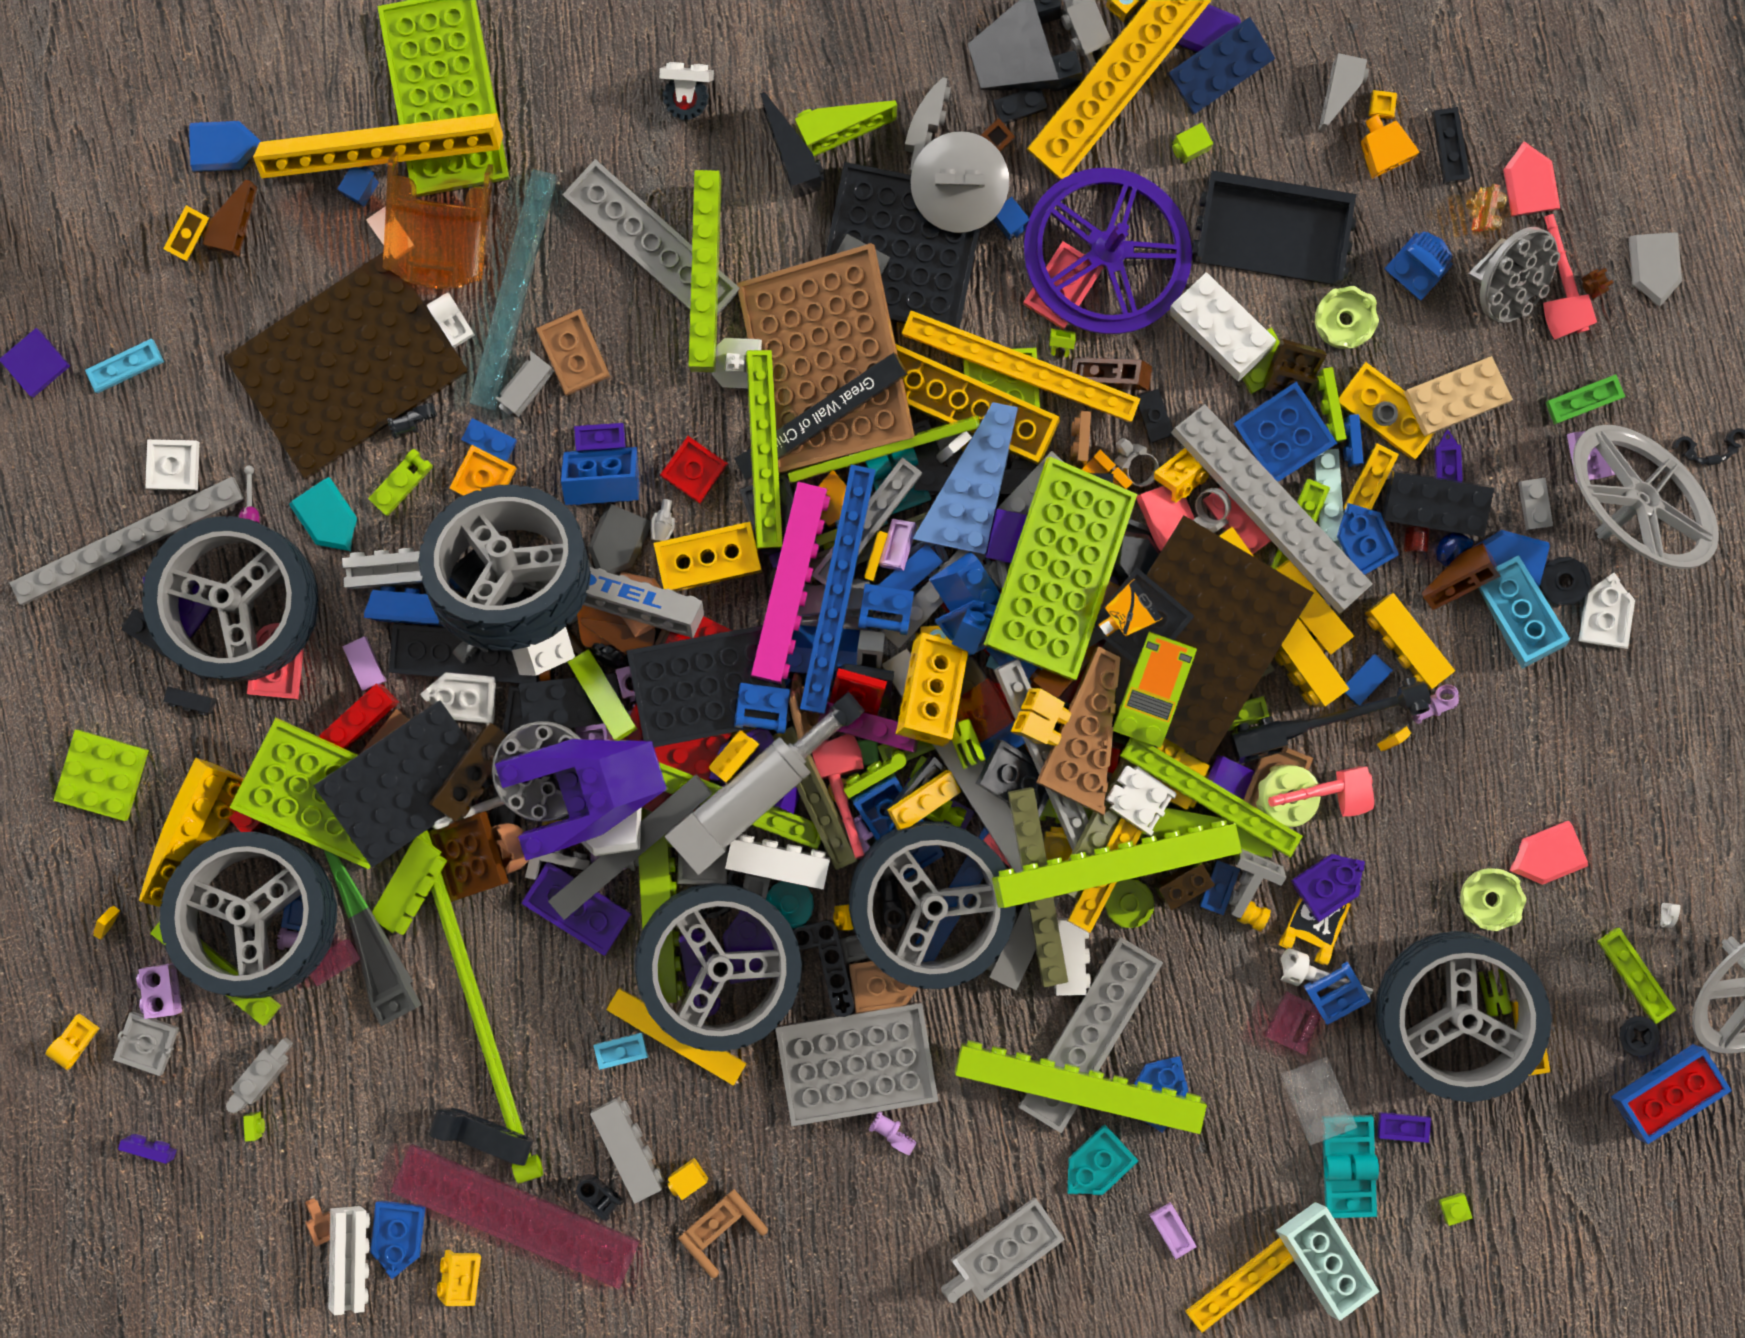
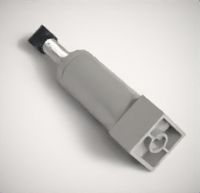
[665,692,865,875]

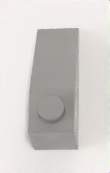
[1318,53,1369,132]

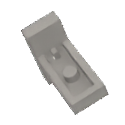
[525,849,592,880]
[1228,849,1286,918]

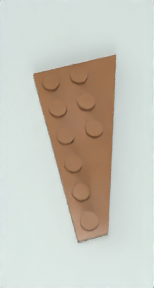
[1036,647,1120,815]

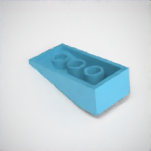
[1479,555,1570,669]

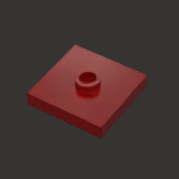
[660,436,728,504]
[829,668,887,716]

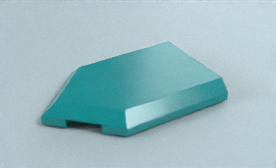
[289,477,357,551]
[1067,1124,1138,1195]

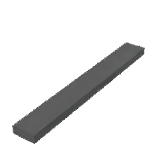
[548,774,713,920]

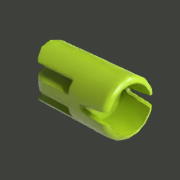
[952,719,986,770]
[1478,969,1512,1016]

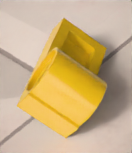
[45,1014,100,1070]

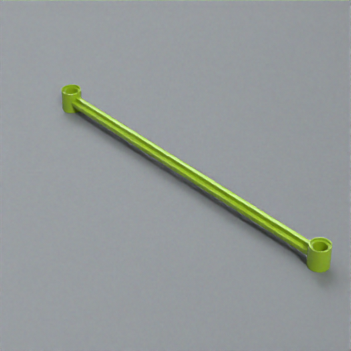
[419,829,543,1184]

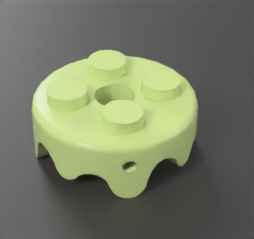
[1315,286,1379,349]
[1256,765,1320,827]
[1460,868,1526,931]

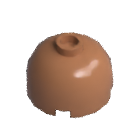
[491,823,529,874]

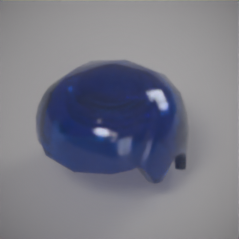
[1436,532,1473,567]

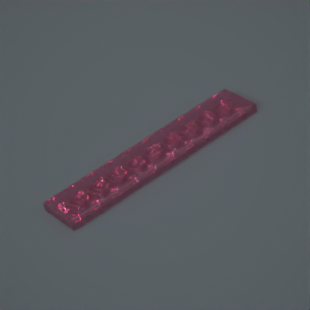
[391,1144,640,1289]

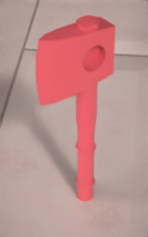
[1543,214,1597,340]
[812,734,865,859]
[1268,766,1374,816]

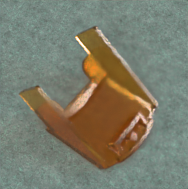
[383,151,493,289]

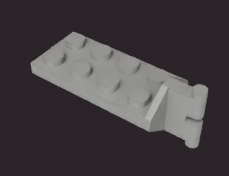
[941,1197,1065,1303]

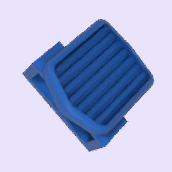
[1384,231,1453,301]

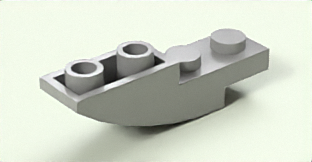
[905,78,951,175]

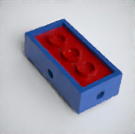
[1610,1044,1732,1144]

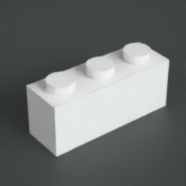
[1054,918,1090,996]

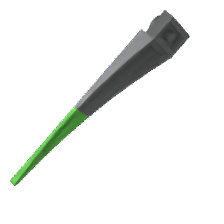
[324,850,421,1027]

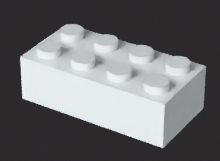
[1170,272,1276,381]
[725,834,830,889]

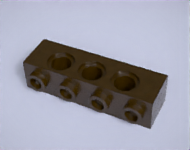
[429,722,507,822]

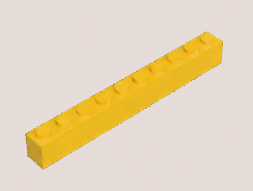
[253,113,503,179]

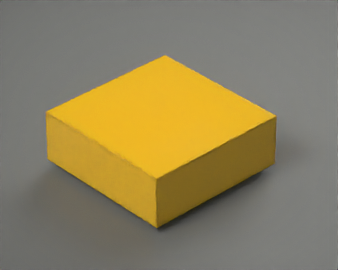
[1368,90,1397,119]

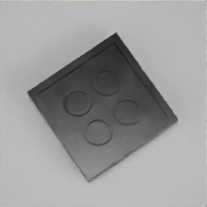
[1093,568,1194,665]

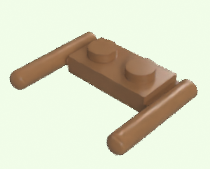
[678,1189,768,1278]

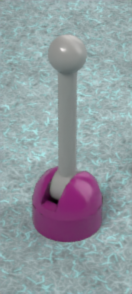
[239,465,260,523]

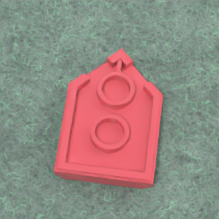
[1503,142,1560,217]
[1509,821,1588,885]

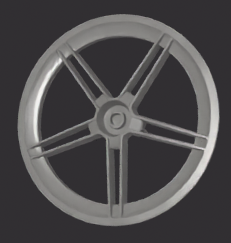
[1573,425,1719,569]
[1692,936,1745,1054]

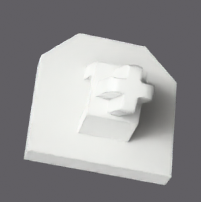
[712,338,762,389]

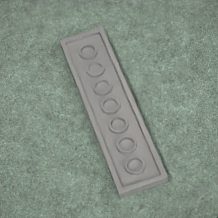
[562,159,740,315]
[1018,936,1163,1133]

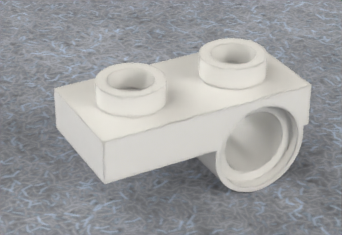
[427,292,475,348]

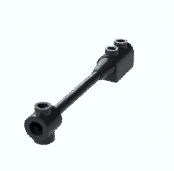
[1231,677,1431,764]

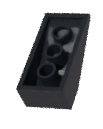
[760,92,824,199]

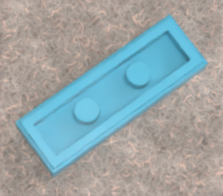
[85,339,164,393]

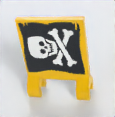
[1278,896,1351,965]

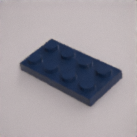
[1167,17,1276,115]

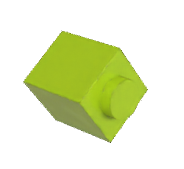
[1172,123,1213,164]

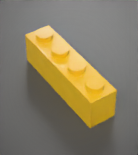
[1275,559,1354,655]
[1365,593,1455,690]

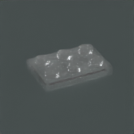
[1280,1057,1357,1146]

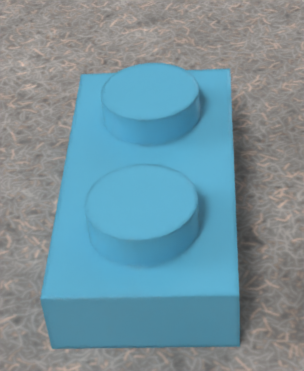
[593,1032,648,1070]

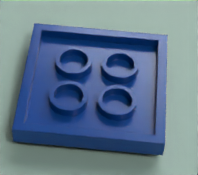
[1233,382,1337,482]

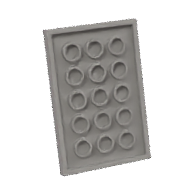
[775,1002,938,1126]

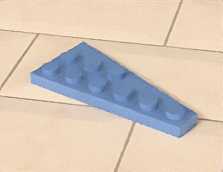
[913,402,1018,555]

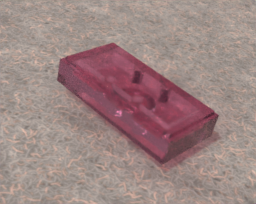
[310,938,361,986]

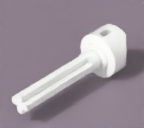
[1280,948,1373,999]

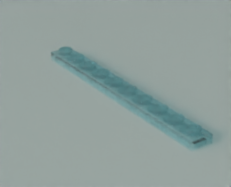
[470,169,558,411]

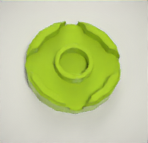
[1105,879,1154,928]

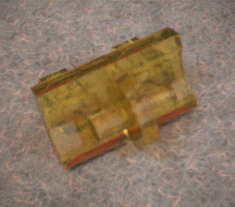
[1466,184,1507,232]

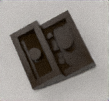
[1264,339,1327,399]

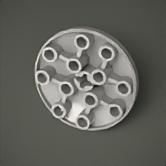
[911,131,1009,233]
[1468,227,1560,323]
[492,721,580,821]

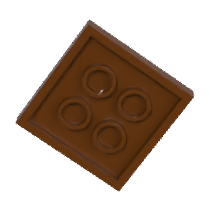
[429,811,509,902]

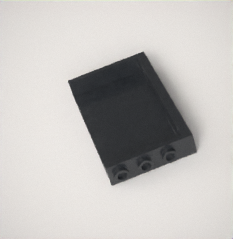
[1191,170,1357,286]

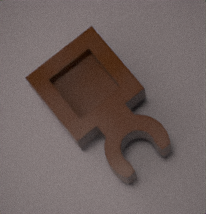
[1581,268,1614,299]

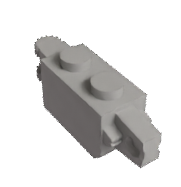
[1061,0,1112,70]
[226,1037,294,1114]

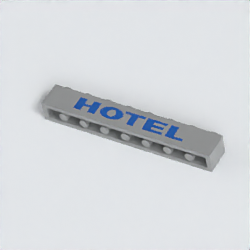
[519,546,704,638]

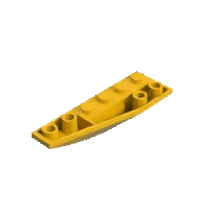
[139,758,244,907]

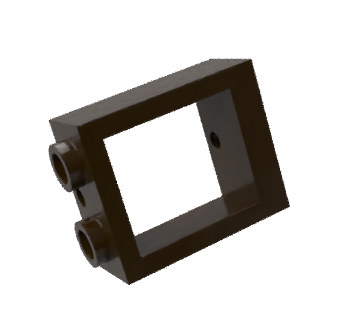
[1151,863,1215,911]

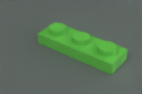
[1545,374,1625,425]

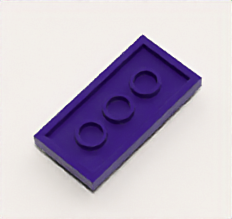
[521,862,632,956]

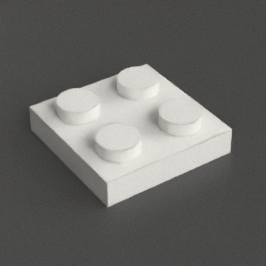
[145,440,200,491]

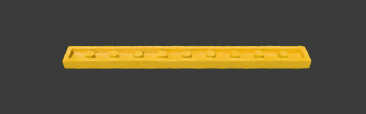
[902,311,1140,423]
[1067,738,1184,933]

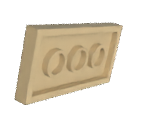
[1404,356,1513,437]

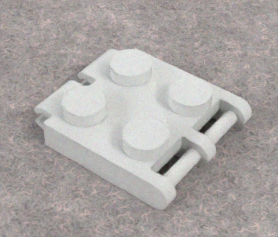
[1105,766,1177,836]

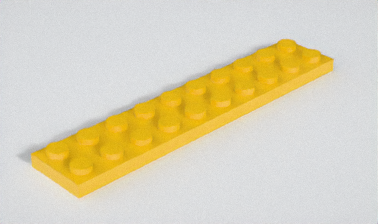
[1026,0,1211,180]

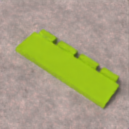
[372,836,447,935]

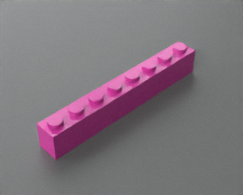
[751,482,830,684]

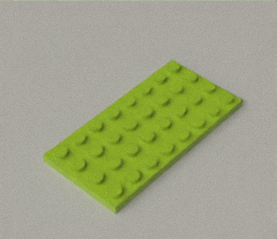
[377,0,510,198]
[984,456,1137,681]

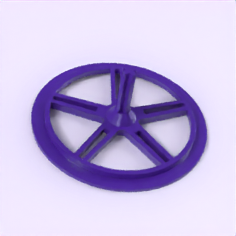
[1024,168,1192,334]

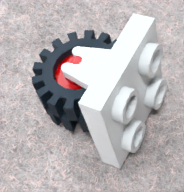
[659,62,714,120]

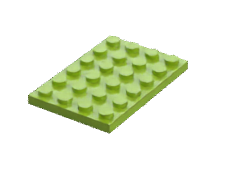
[230,717,371,869]

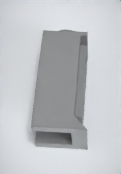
[496,351,555,417]

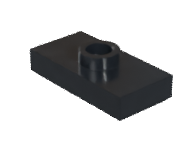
[1135,389,1173,444]

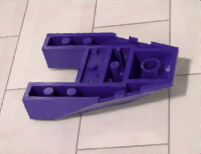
[495,739,667,861]

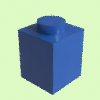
[338,166,379,207]
[993,197,1030,240]
[952,609,991,654]

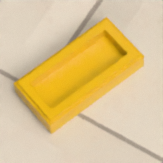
[864,531,888,581]

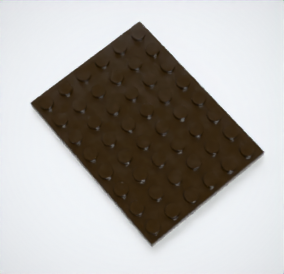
[224,250,469,479]
[1102,515,1314,763]

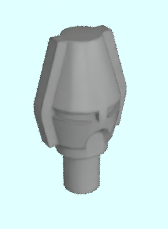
[650,499,675,542]

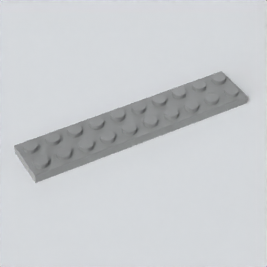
[1171,404,1372,614]

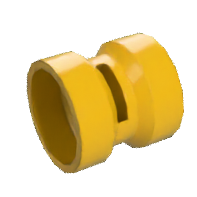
[1237,901,1271,932]

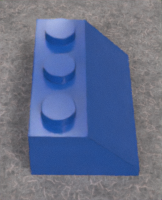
[561,447,640,505]
[929,552,1001,612]
[364,586,444,627]
[786,625,860,674]

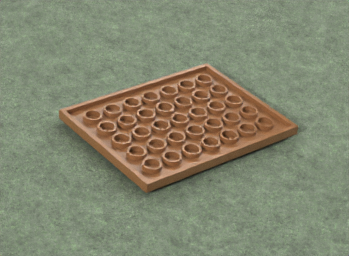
[736,243,915,474]

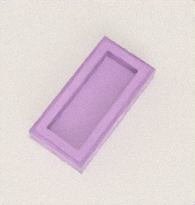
[879,519,917,571]
[342,636,386,691]
[1149,1202,1197,1260]

